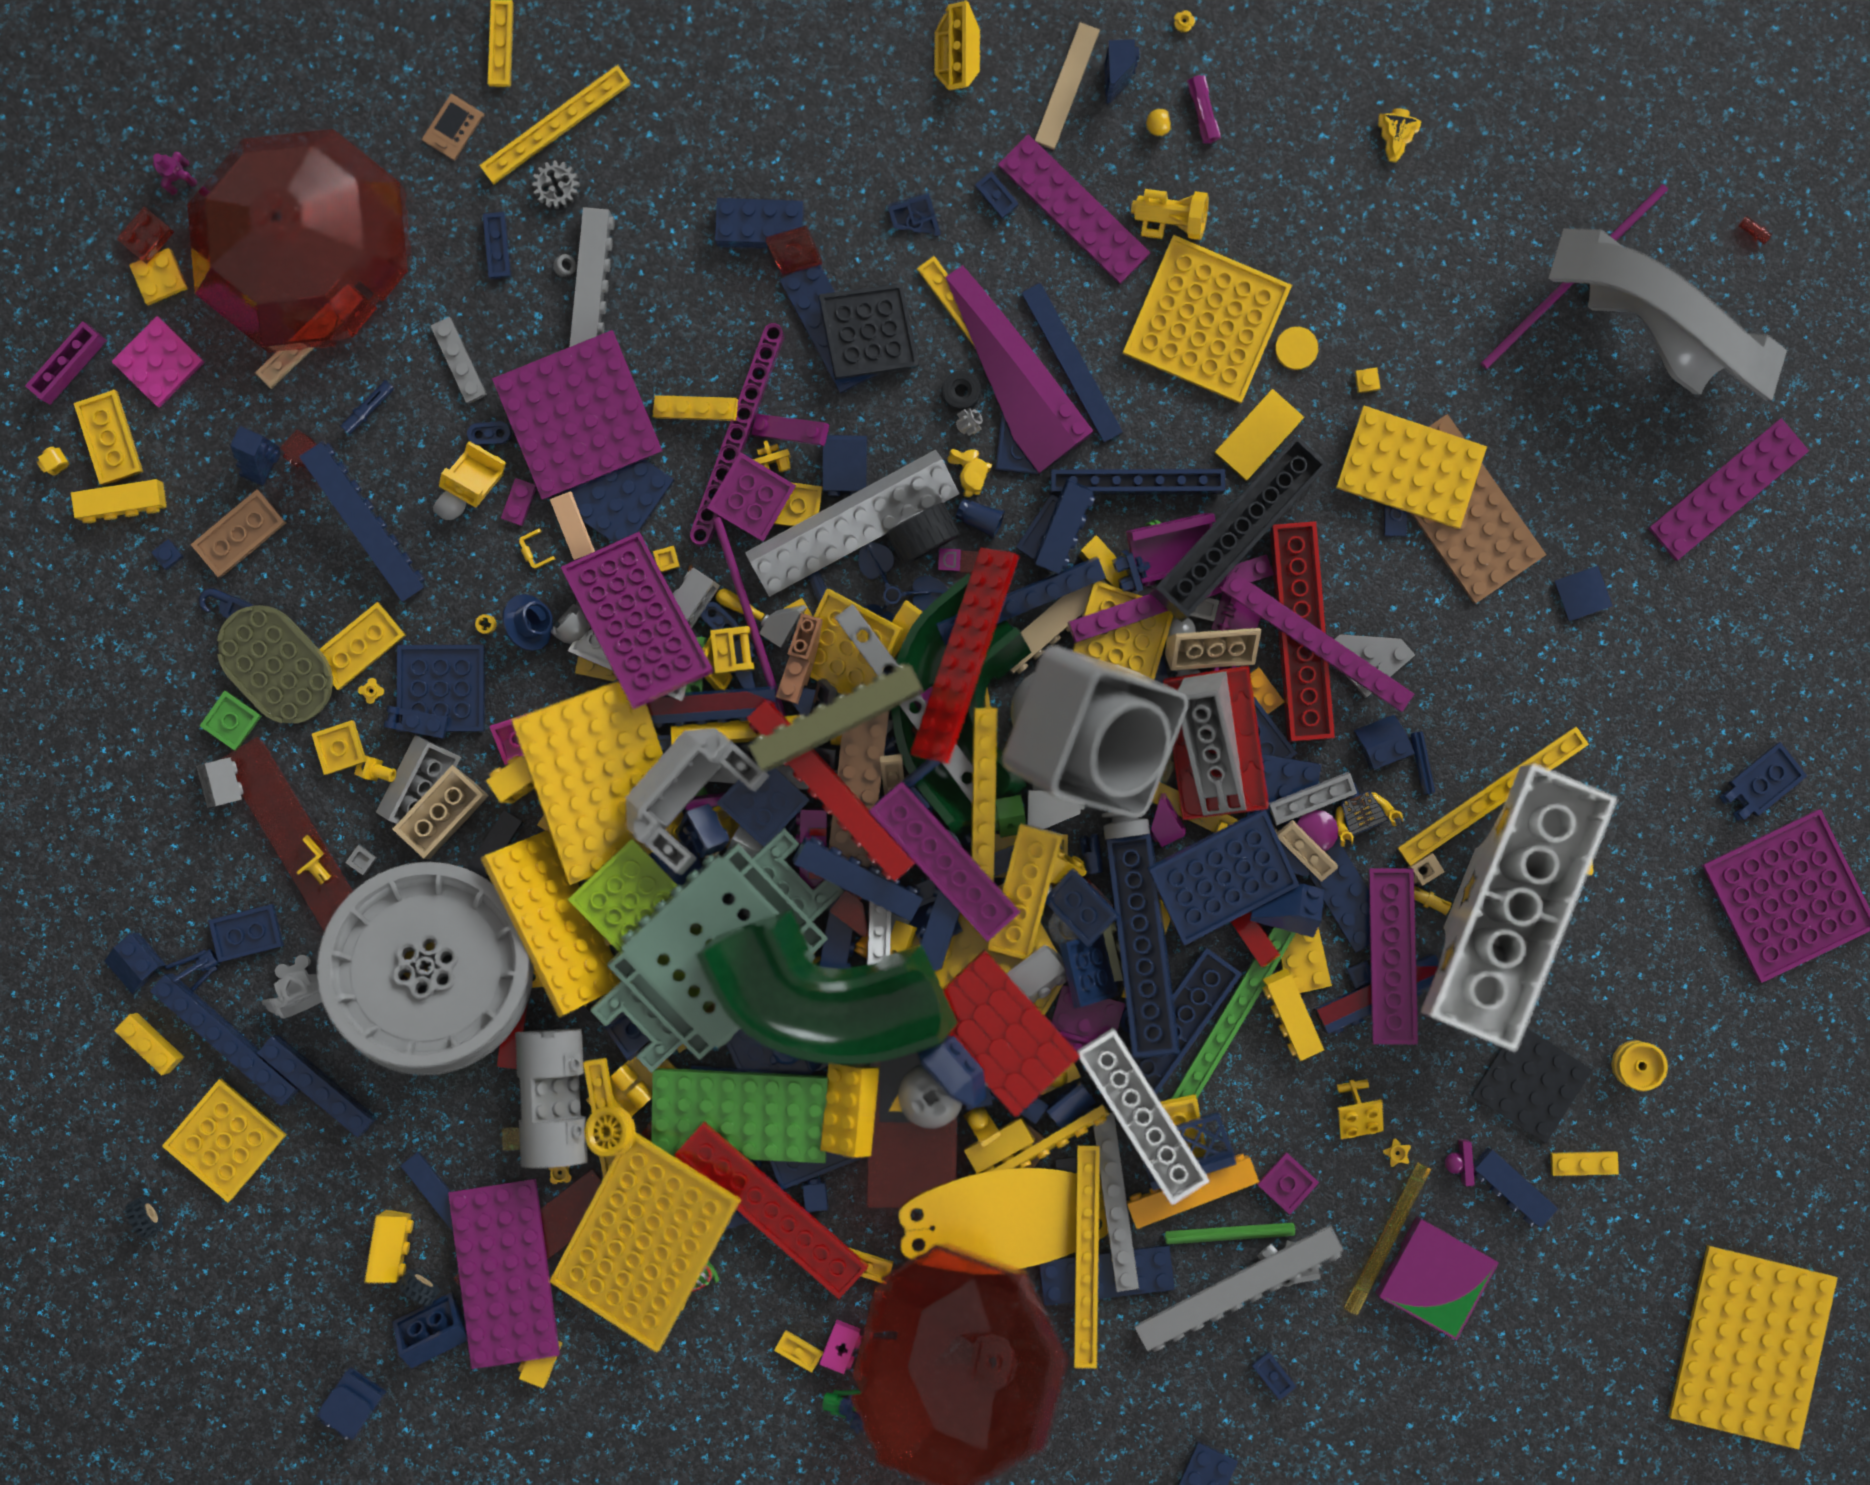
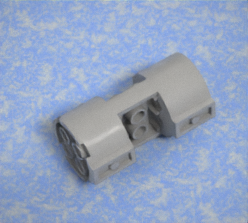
[515,1029,588,1168]

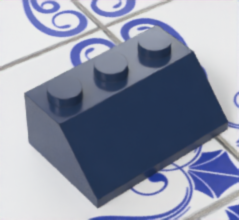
[1104,39,1139,103]
[392,1292,468,1369]

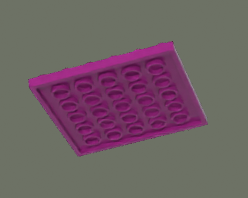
[492,330,663,500]
[1702,809,1870,983]

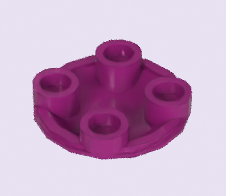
[1297,810,1338,851]

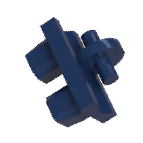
[1112,549,1151,592]

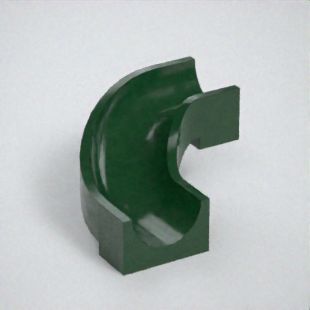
[892,573,1032,840]
[696,909,957,1064]

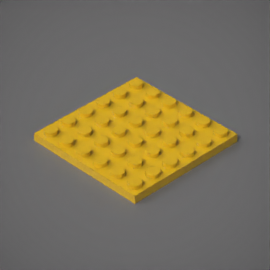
[1122,235,1292,404]

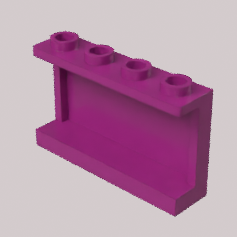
[1126,512,1216,586]

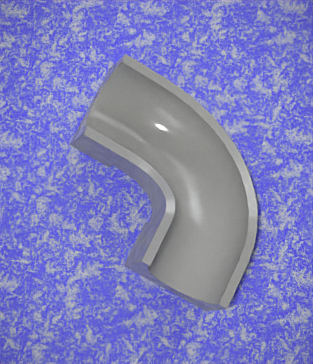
[1549,229,1787,400]

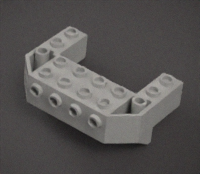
[626,728,770,875]

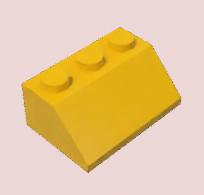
[365,1210,414,1283]

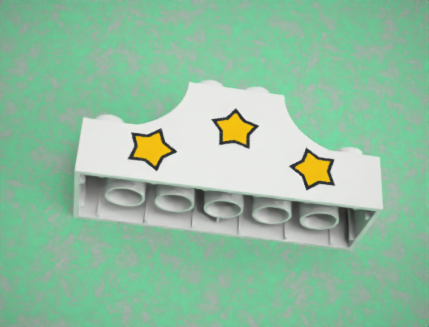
[1421,764,1617,1051]

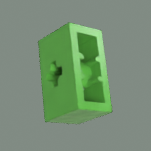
[995,795,1025,838]

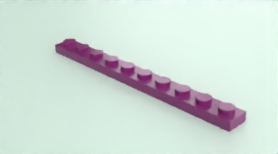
[1067,554,1274,643]
[1220,571,1414,712]

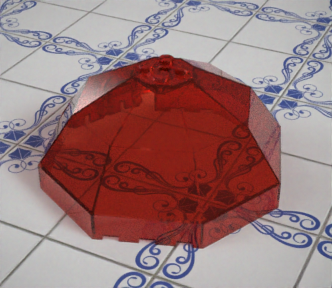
[187,129,411,353]
[851,1243,1067,1485]

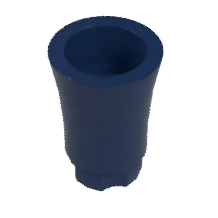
[956,499,1005,539]

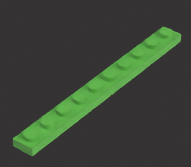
[1170,927,1296,1099]

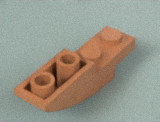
[776,613,822,704]

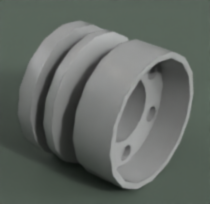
[1101,811,1150,840]

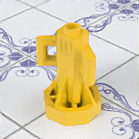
[1131,189,1209,240]

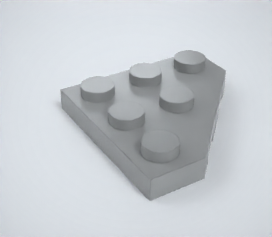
[1335,634,1415,698]

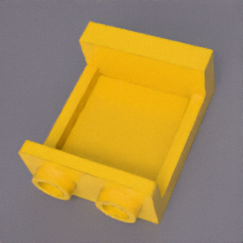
[439,441,506,508]

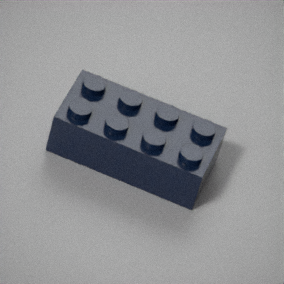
[715,198,804,250]
[1034,479,1095,574]

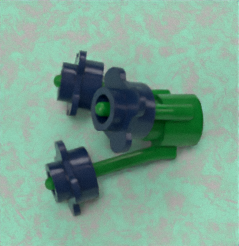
[823,1379,878,1434]

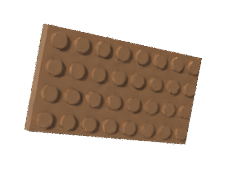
[1410,414,1546,604]

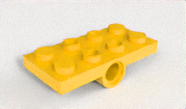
[586,1057,677,1117]

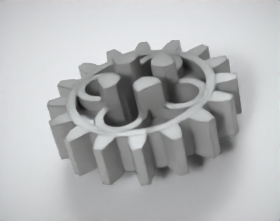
[532,160,580,209]

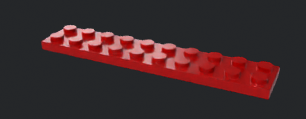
[910,548,1019,764]
[674,1121,869,1299]

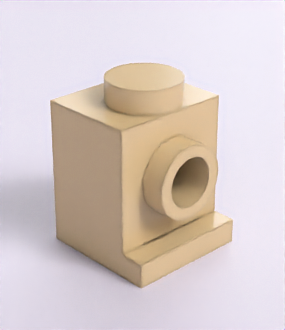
[1408,853,1445,886]

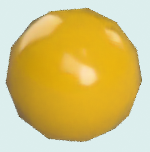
[1146,109,1171,136]

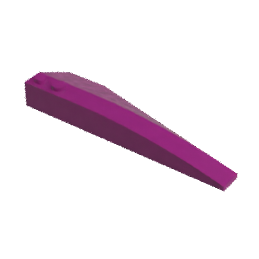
[945,265,1093,474]

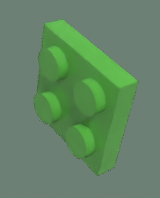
[200,691,262,751]

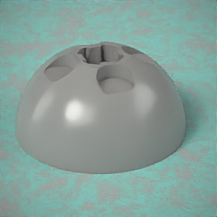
[898,1064,962,1128]

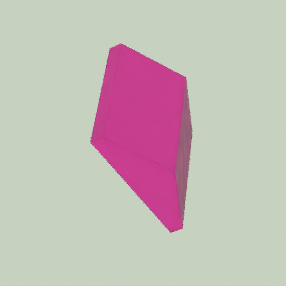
[490,715,523,765]

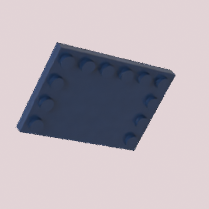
[1147,809,1300,945]

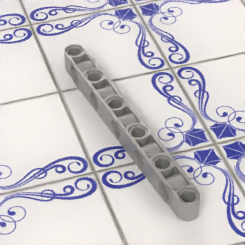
[835,604,973,803]

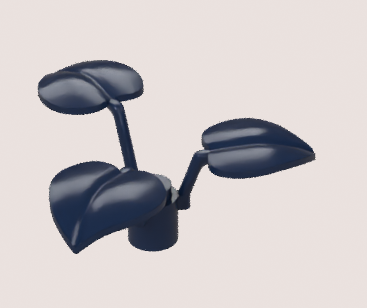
[858,542,948,622]

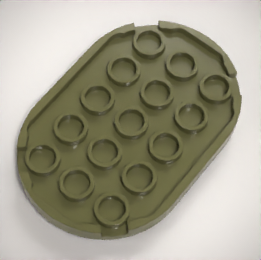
[217,605,333,724]

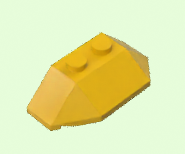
[935,1,980,90]

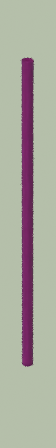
[1481,184,1668,369]
[713,517,787,716]

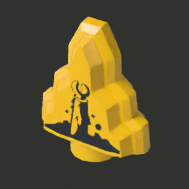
[1378,108,1421,162]

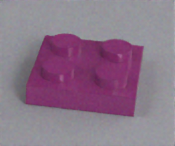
[1257,1152,1319,1214]

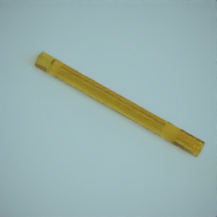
[1344,1162,1431,1315]

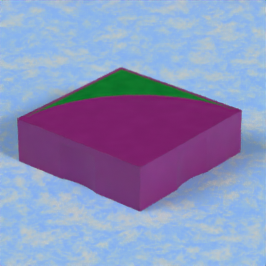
[1375,1216,1498,1340]

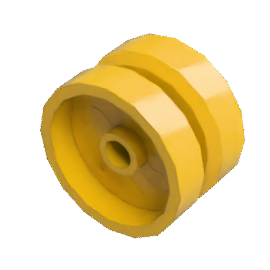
[1611,1040,1668,1091]

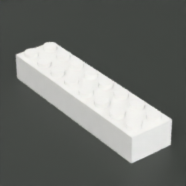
[1077,1028,1209,1205]

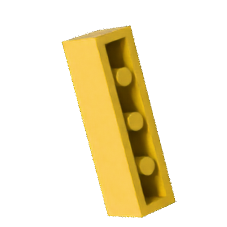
[71,479,167,523]
[1262,968,1324,1061]

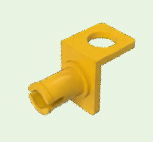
[354,755,397,782]
[296,835,331,885]

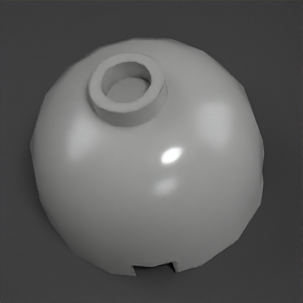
[551,602,590,644]

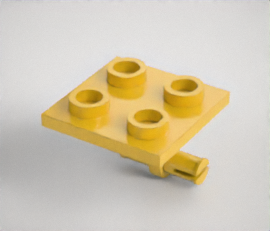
[1337,1079,1384,1139]

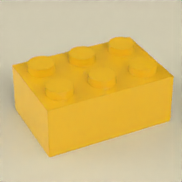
[486,755,535,804]

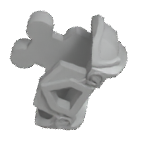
[261,955,323,1019]

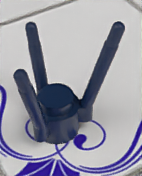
[165,949,220,991]

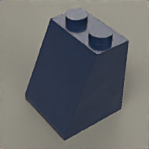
[823,435,868,497]

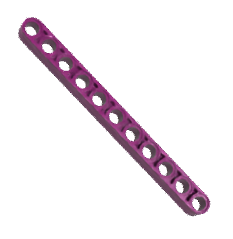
[690,323,784,547]

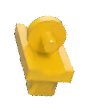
[753,440,791,472]

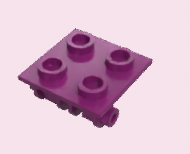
[1211,592,1260,631]

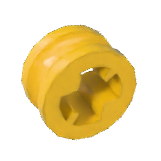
[475,614,497,634]

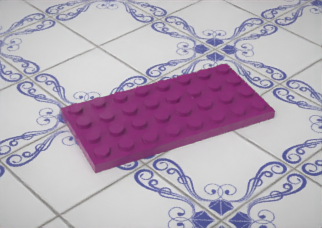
[561,532,713,710]
[448,1179,560,1369]

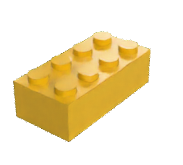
[820,1063,879,1158]

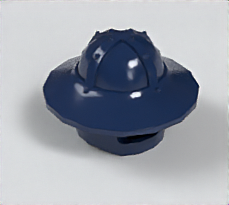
[503,594,553,651]

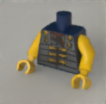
[1335,782,1403,847]

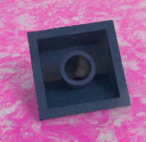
[1354,715,1415,770]
[104,933,166,994]
[1046,1080,1096,1129]

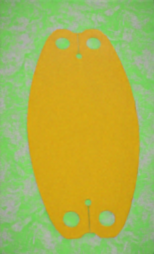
[899,1168,1108,1272]

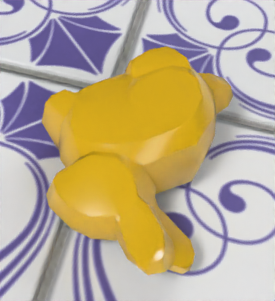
[947,449,992,498]

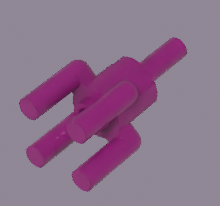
[153,152,197,195]

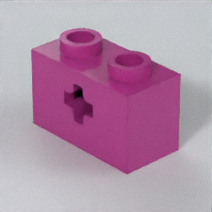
[819,1319,863,1374]

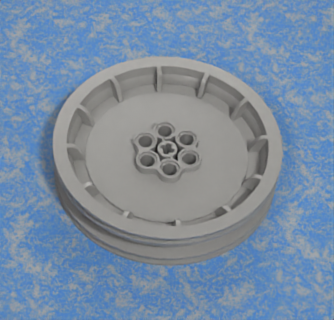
[317,862,534,1075]

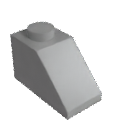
[759,605,807,648]

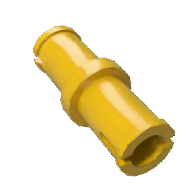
[1414,886,1452,915]

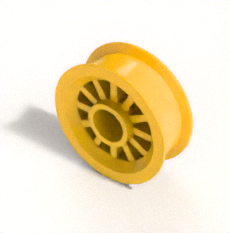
[585,1107,635,1157]

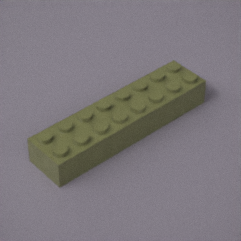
[749,664,924,772]

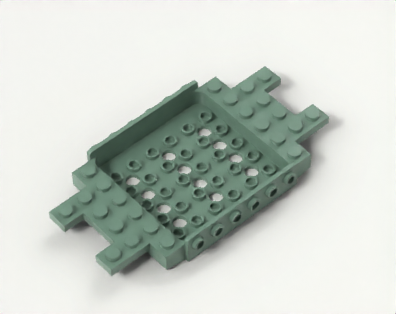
[590,828,844,1073]

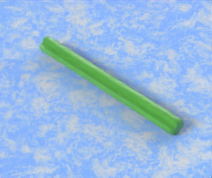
[1165,1223,1295,1244]

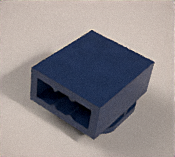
[316,1367,387,1441]

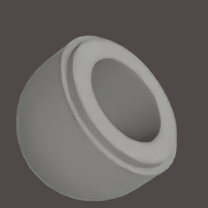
[553,254,576,277]

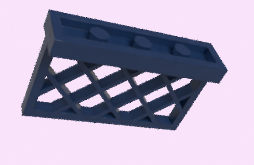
[1142,1112,1236,1190]

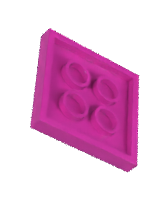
[111,316,205,408]

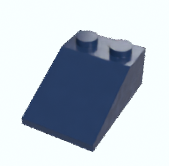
[1250,884,1325,938]

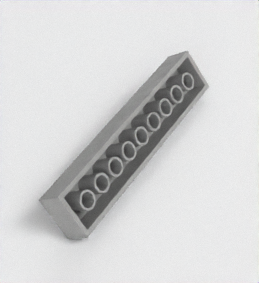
[745,450,959,597]

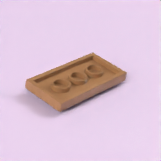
[191,489,286,578]

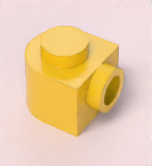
[37,447,69,476]

